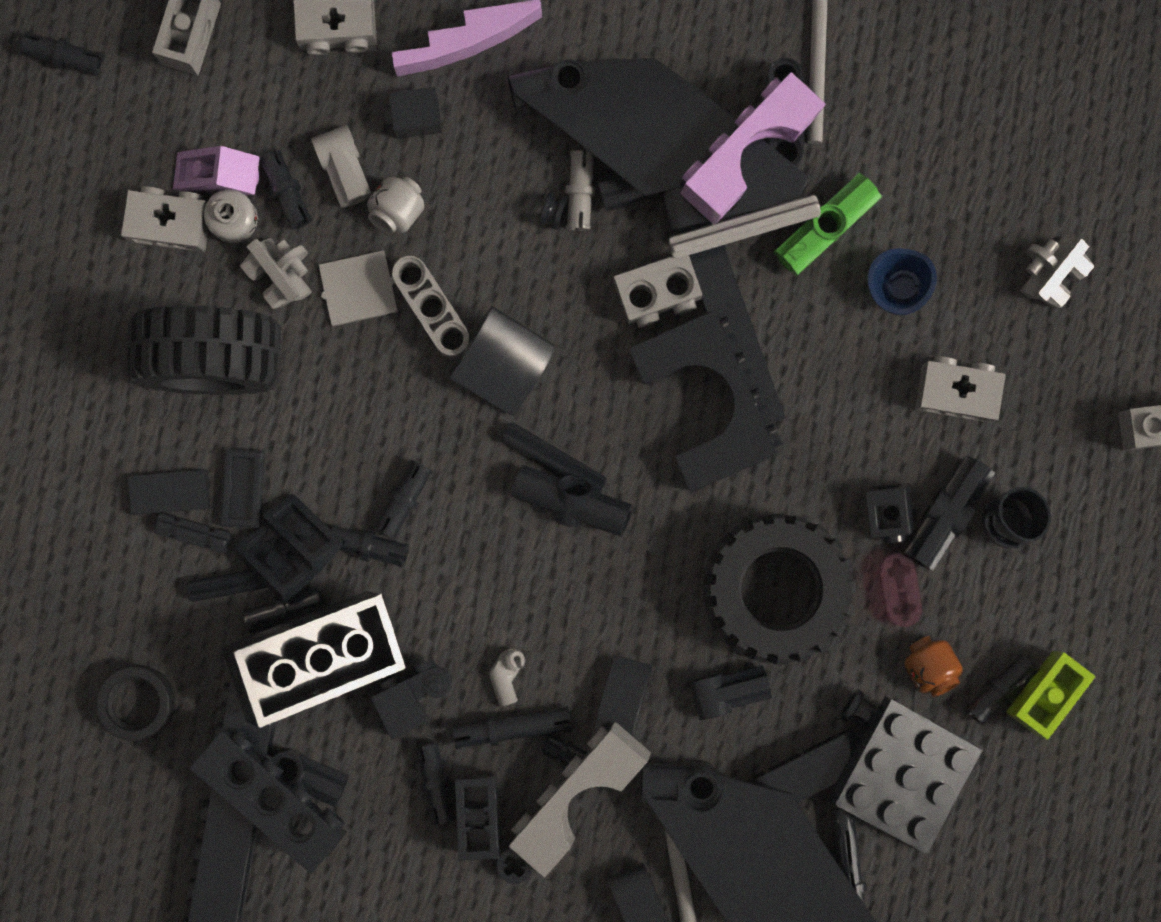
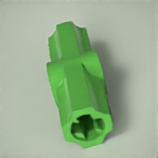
[774,173,882,277]

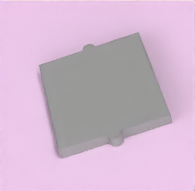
[319,250,398,327]

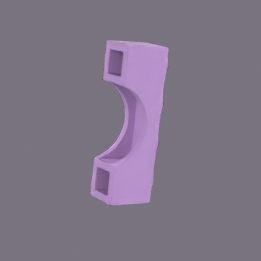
[680,72,826,225]

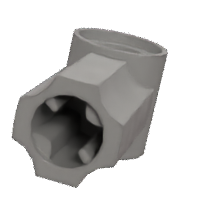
[311,125,372,208]

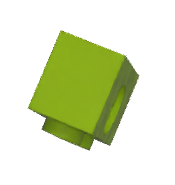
[1006,651,1096,740]

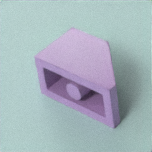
[173,146,259,195]

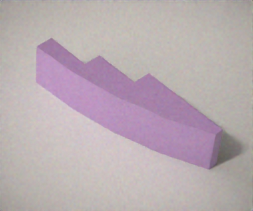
[392,0,542,77]

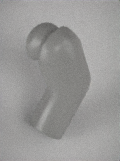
[489,649,525,707]

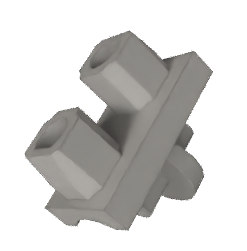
[1020,237,1094,308]
[240,238,312,309]

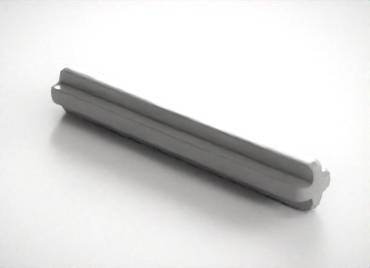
[669,195,821,258]

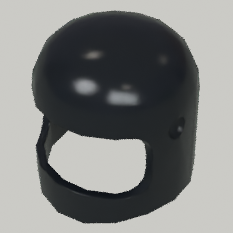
[982,487,1051,549]

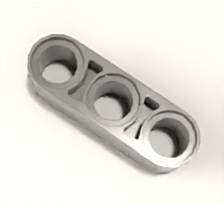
[392,256,470,359]

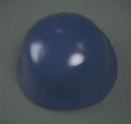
[868,248,937,315]

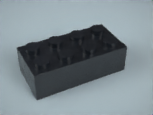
[221,591,405,728]

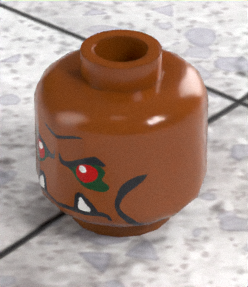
[904,636,963,698]

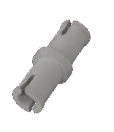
[565,151,596,231]

